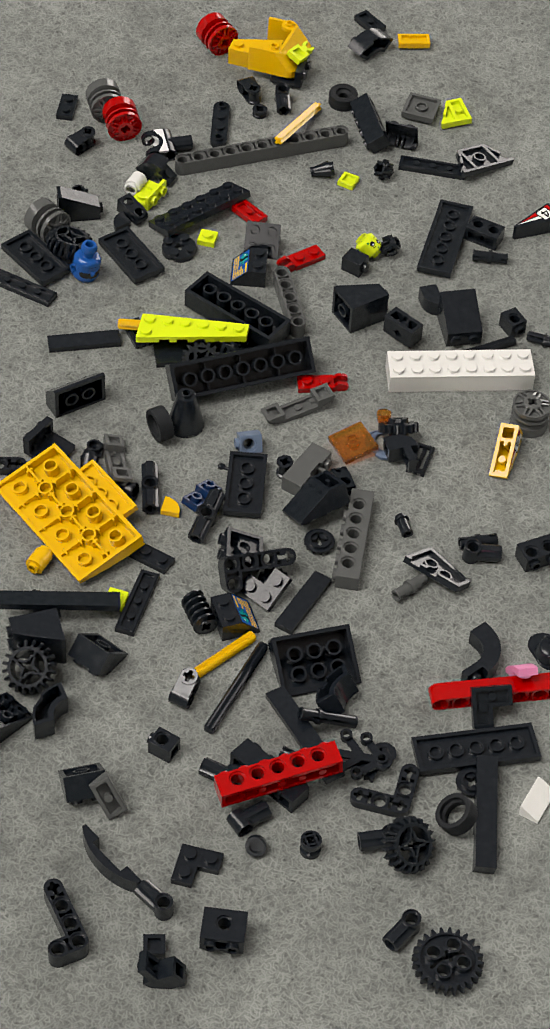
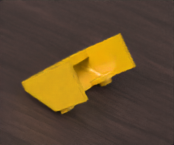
[248,17,311,78]

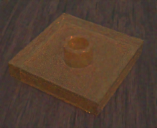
[328,421,379,465]

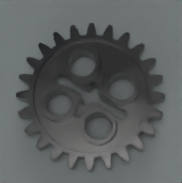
[411,927,484,996]

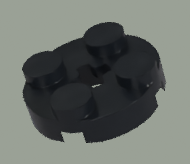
[162,233,196,263]

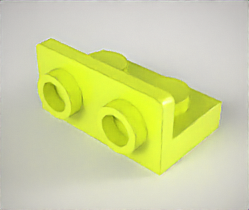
[133,179,167,211]

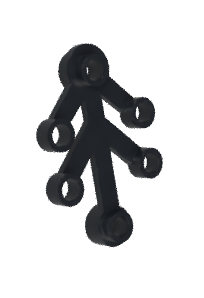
[338,729,393,780]

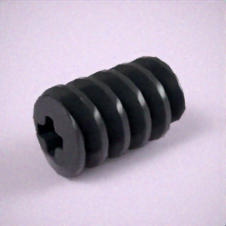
[181,590,218,634]

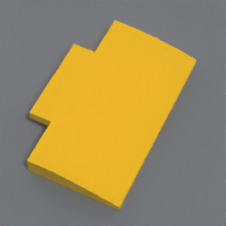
[0,443,145,584]

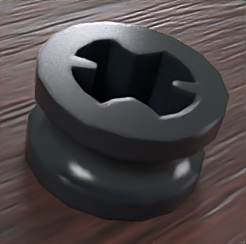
[252,104,267,119]

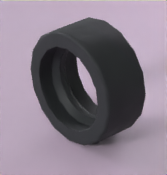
[146,405,174,443]
[435,793,478,836]

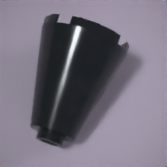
[169,388,204,438]

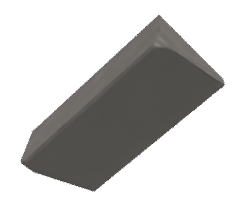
[89,771,128,820]

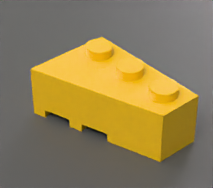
[228,39,284,68]

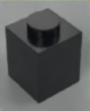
[341,247,370,278]

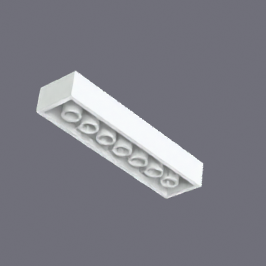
[385,349,535,392]

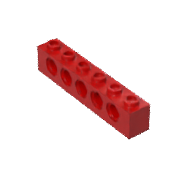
[214,740,343,808]

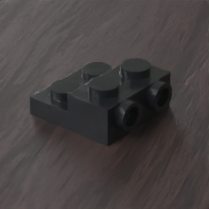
[217,527,263,572]

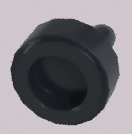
[120,482,139,501]
[245,834,267,857]

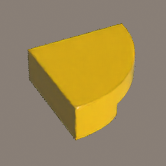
[160,496,180,518]

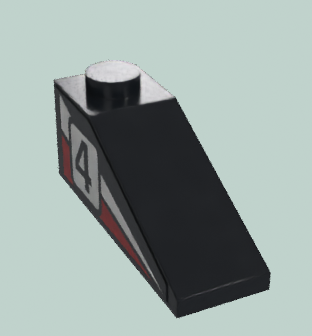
[512,203,550,240]

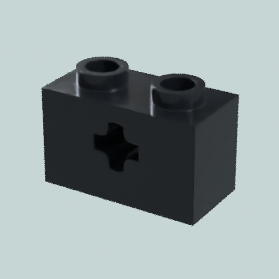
[383,307,423,348]

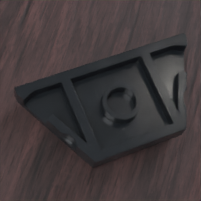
[455,144,514,178]

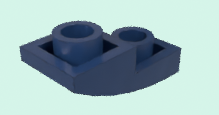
[181,479,222,512]

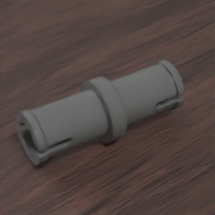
[391,573,428,602]

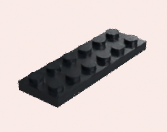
[148,182,251,237]
[416,199,474,278]
[411,722,542,776]

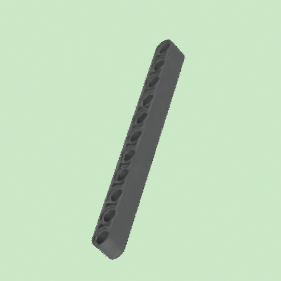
[175,125,349,176]

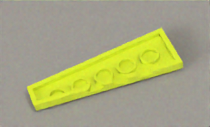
[136,313,249,343]

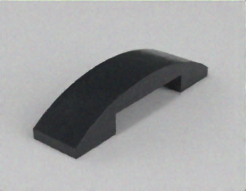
[82,824,141,893]

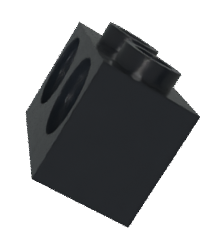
[464,215,505,251]
[515,534,550,572]

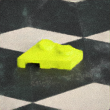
[441,98,472,129]

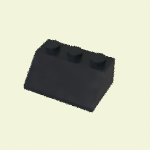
[46,372,105,418]

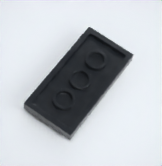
[98,226,165,284]
[1,229,71,287]
[223,451,268,518]

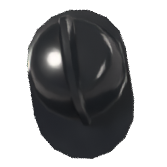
[528,633,550,670]

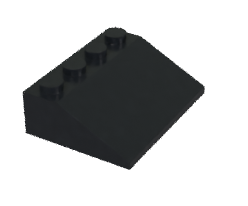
[268,624,362,696]

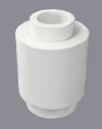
[124,171,147,196]

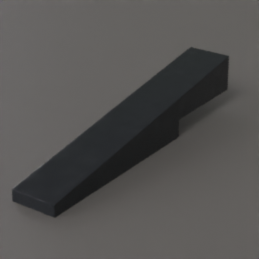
[472,754,498,874]

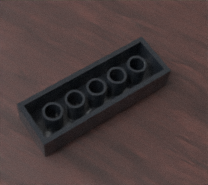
[185,271,291,347]

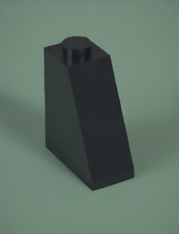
[56,186,103,222]

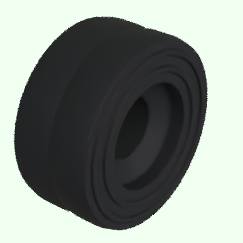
[328,84,358,112]

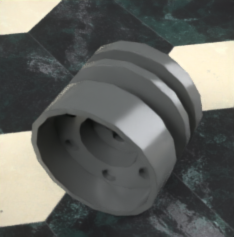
[86,78,121,123]
[24,198,71,242]
[509,389,550,439]

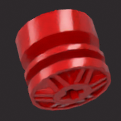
[196,12,238,55]
[102,96,142,141]

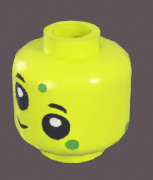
[356,233,381,258]

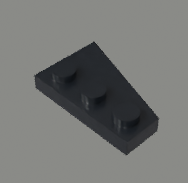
[403,547,471,592]

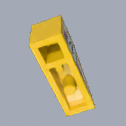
[489,423,523,479]

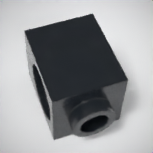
[499,307,527,337]
[147,726,180,763]

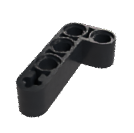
[218,547,296,593]
[43,878,89,968]

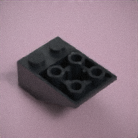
[282,470,350,526]
[0,692,33,743]

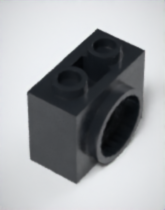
[199,906,248,954]

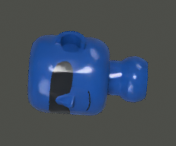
[70,240,102,282]

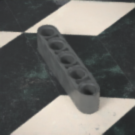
[273,266,306,338]

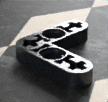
[350,764,419,818]

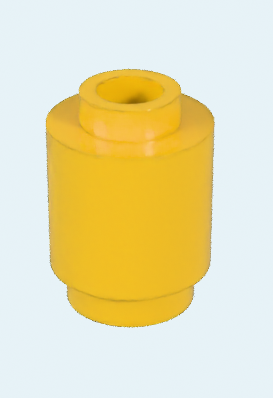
[26,545,53,574]

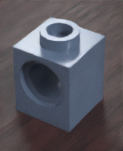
[234,430,263,453]

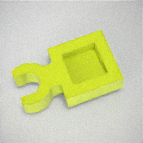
[286,41,314,65]

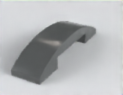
[261,383,335,424]
[103,434,133,482]

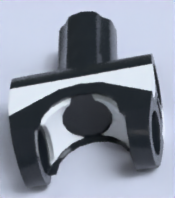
[141,129,193,161]

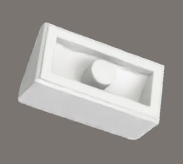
[519,777,550,824]

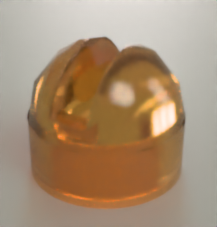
[377,409,392,423]

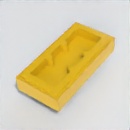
[397,34,430,48]

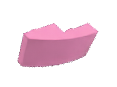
[505,663,538,679]

